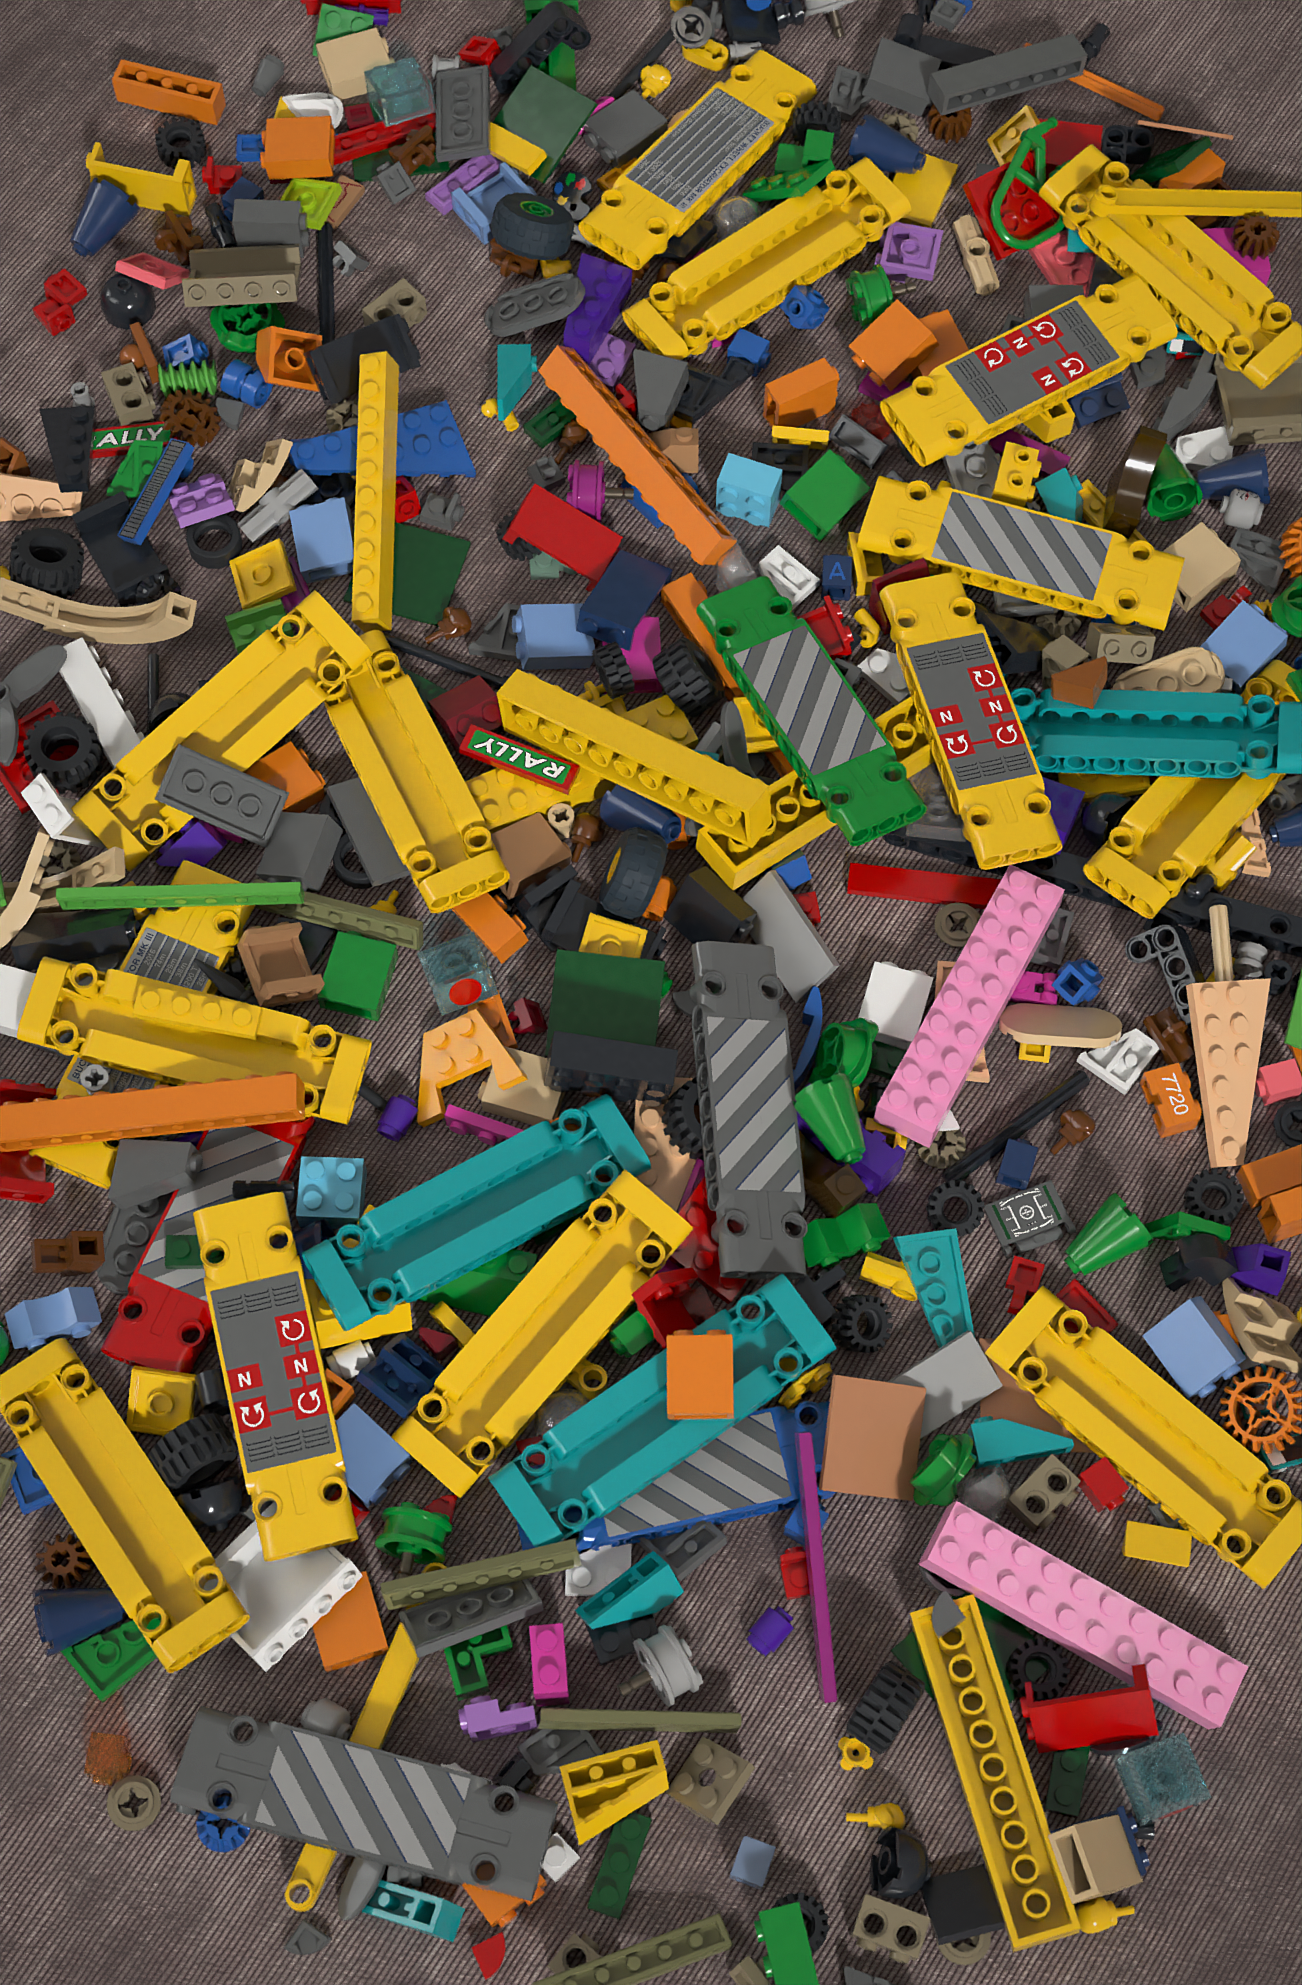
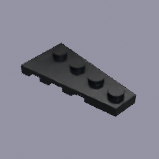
[39,406,97,493]

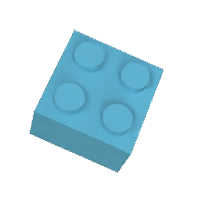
[716,453,782,527]
[296,1156,367,1229]

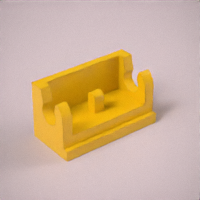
[847,532,884,596]

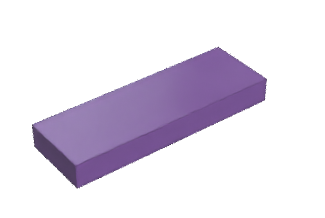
[425,155,501,215]

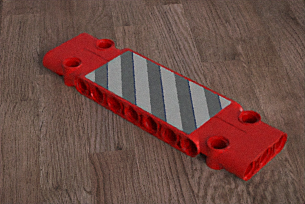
[100,1094,315,1374]

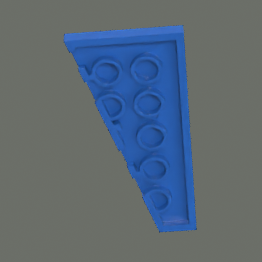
[289,400,476,478]

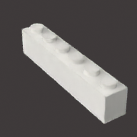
[59,638,145,769]

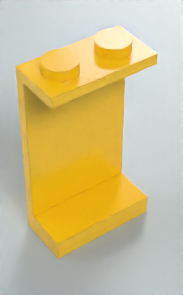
[86,142,197,217]

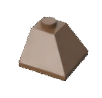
[647,427,699,473]

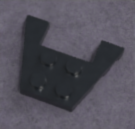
[674,356,755,424]

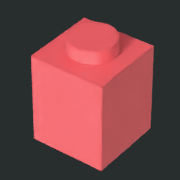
[1254,1058,1302,1106]

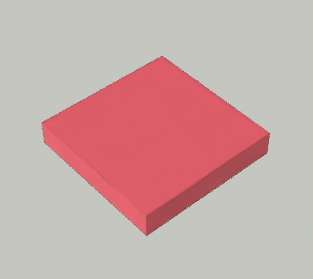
[115,252,190,290]

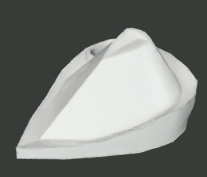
[282,92,343,130]

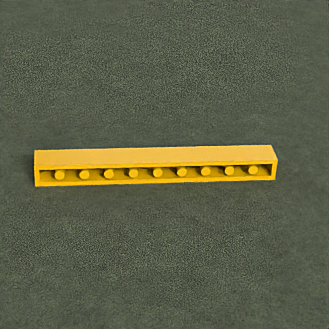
[351,351,399,633]

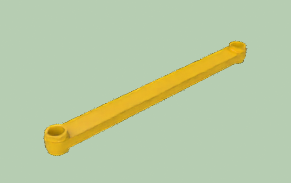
[1089,184,1302,217]
[285,1562,447,1912]

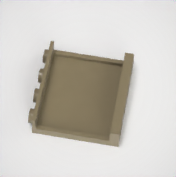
[182,244,302,307]
[1212,352,1302,446]

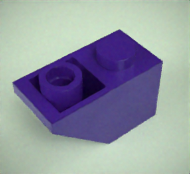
[156,818,228,867]
[1230,1243,1291,1296]

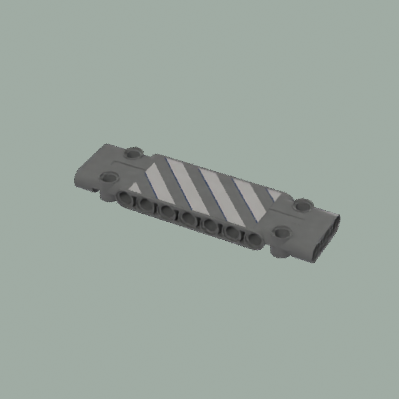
[690,941,807,1280]
[170,1706,558,1901]

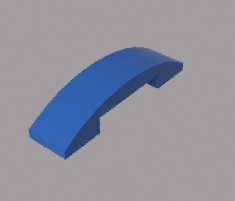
[792,986,822,1091]

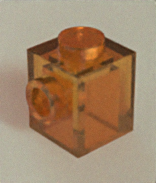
[84,1732,132,1786]

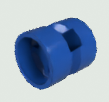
[221,359,273,409]

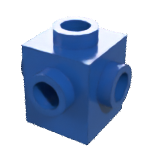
[779,285,830,329]
[1051,958,1104,1006]

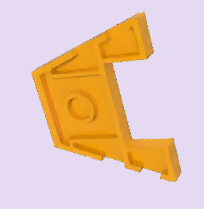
[417,1009,528,1127]

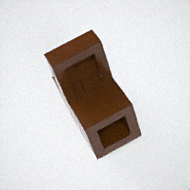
[31,1231,105,1277]

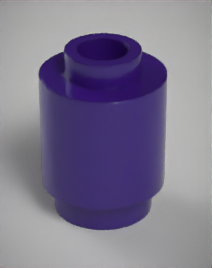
[376,1094,418,1142]
[746,1606,794,1657]

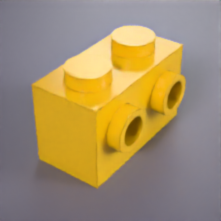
[991,441,1042,508]

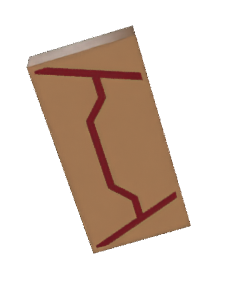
[324,175,365,230]

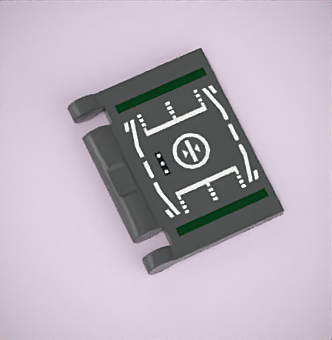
[983,1180,1076,1259]

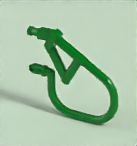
[991,116,1071,250]

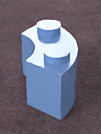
[5,1287,102,1352]

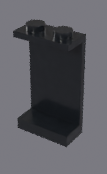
[303,313,421,406]
[72,491,171,607]
[540,879,667,960]

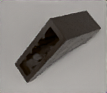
[1103,425,1167,539]
[799,1130,868,1218]

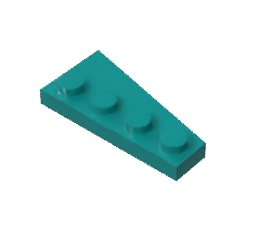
[893,1228,975,1348]

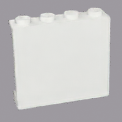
[204,1502,363,1672]

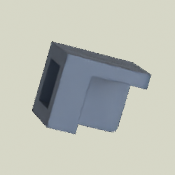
[729,1836,776,1890]

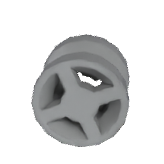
[1233,942,1268,977]

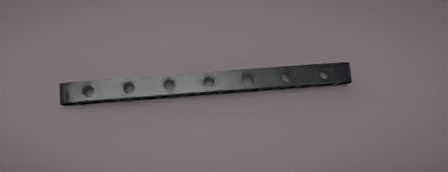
[883,814,1302,958]

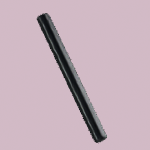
[318,222,335,345]
[942,1070,1090,1182]

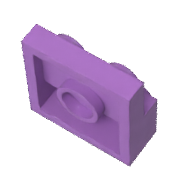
[875,222,943,283]
[167,473,235,528]
[458,1696,537,1742]

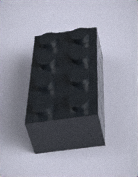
[544,1031,678,1107]

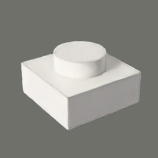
[542,1832,580,1883]

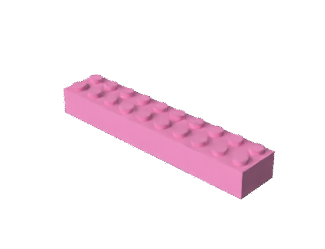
[873,865,1065,1148]
[919,1501,1248,1730]

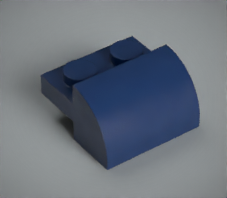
[1067,372,1130,429]
[356,1332,445,1419]

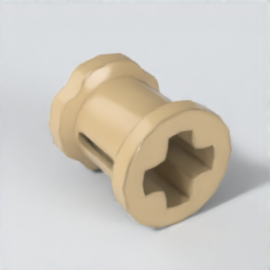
[548,803,574,840]

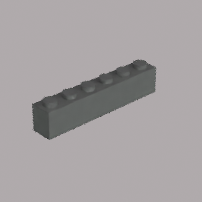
[927,33,1087,116]

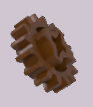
[159,389,221,448]

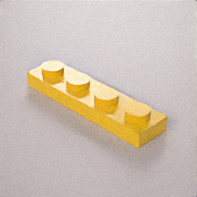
[132,984,263,1040]

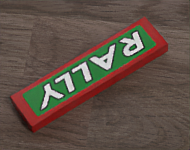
[92,421,179,459]
[459,724,580,795]

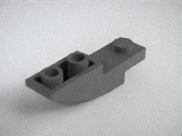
[1153,350,1217,442]

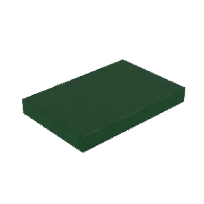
[1128,136,1213,184]

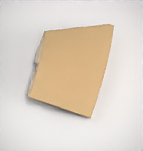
[229,439,293,512]
[1222,1277,1302,1373]

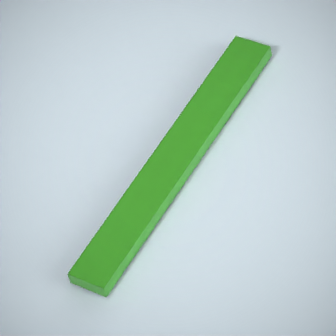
[56,882,305,910]

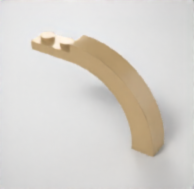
[0,577,197,644]
[0,826,55,949]
[0,846,125,914]

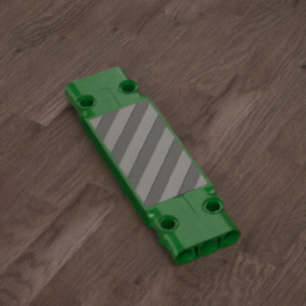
[696,576,927,846]

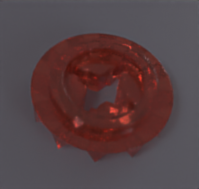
[850,401,892,440]

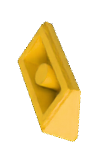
[1122,1520,1192,1567]

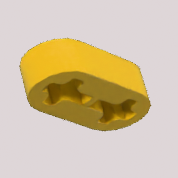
[682,39,729,71]
[429,1301,475,1349]

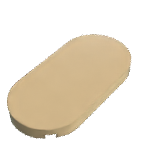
[1111,647,1225,693]
[999,1003,1122,1048]

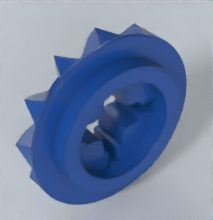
[196,1796,250,1852]

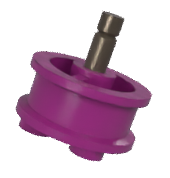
[567,460,634,523]

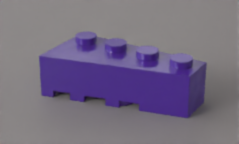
[563,253,632,366]
[797,1082,906,1197]

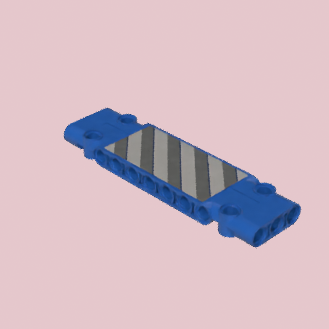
[516,1400,837,1553]

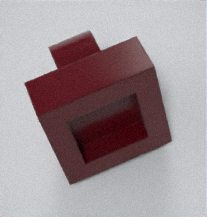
[508,998,548,1035]

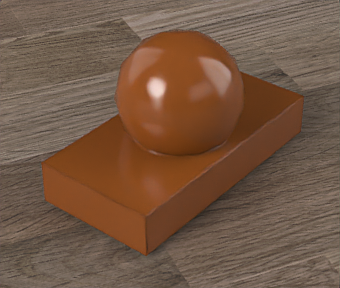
[119,322,159,384]

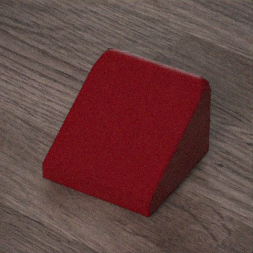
[418,1327,459,1361]

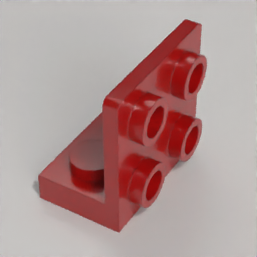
[631,1267,699,1349]

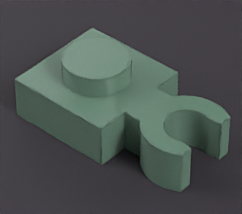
[530,551,577,580]

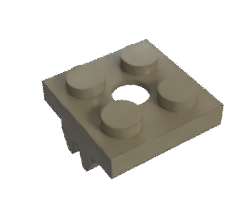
[665,1736,755,1826]

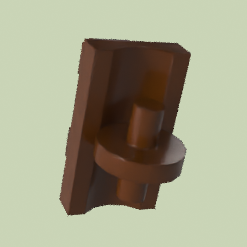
[389,125,436,176]
[154,210,204,266]
[490,237,539,279]
[1143,1007,1195,1066]

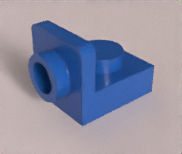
[162,333,209,370]

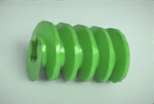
[158,359,218,398]

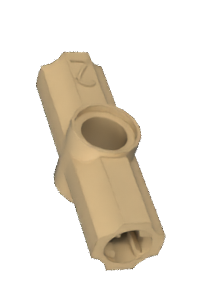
[953,215,1000,296]

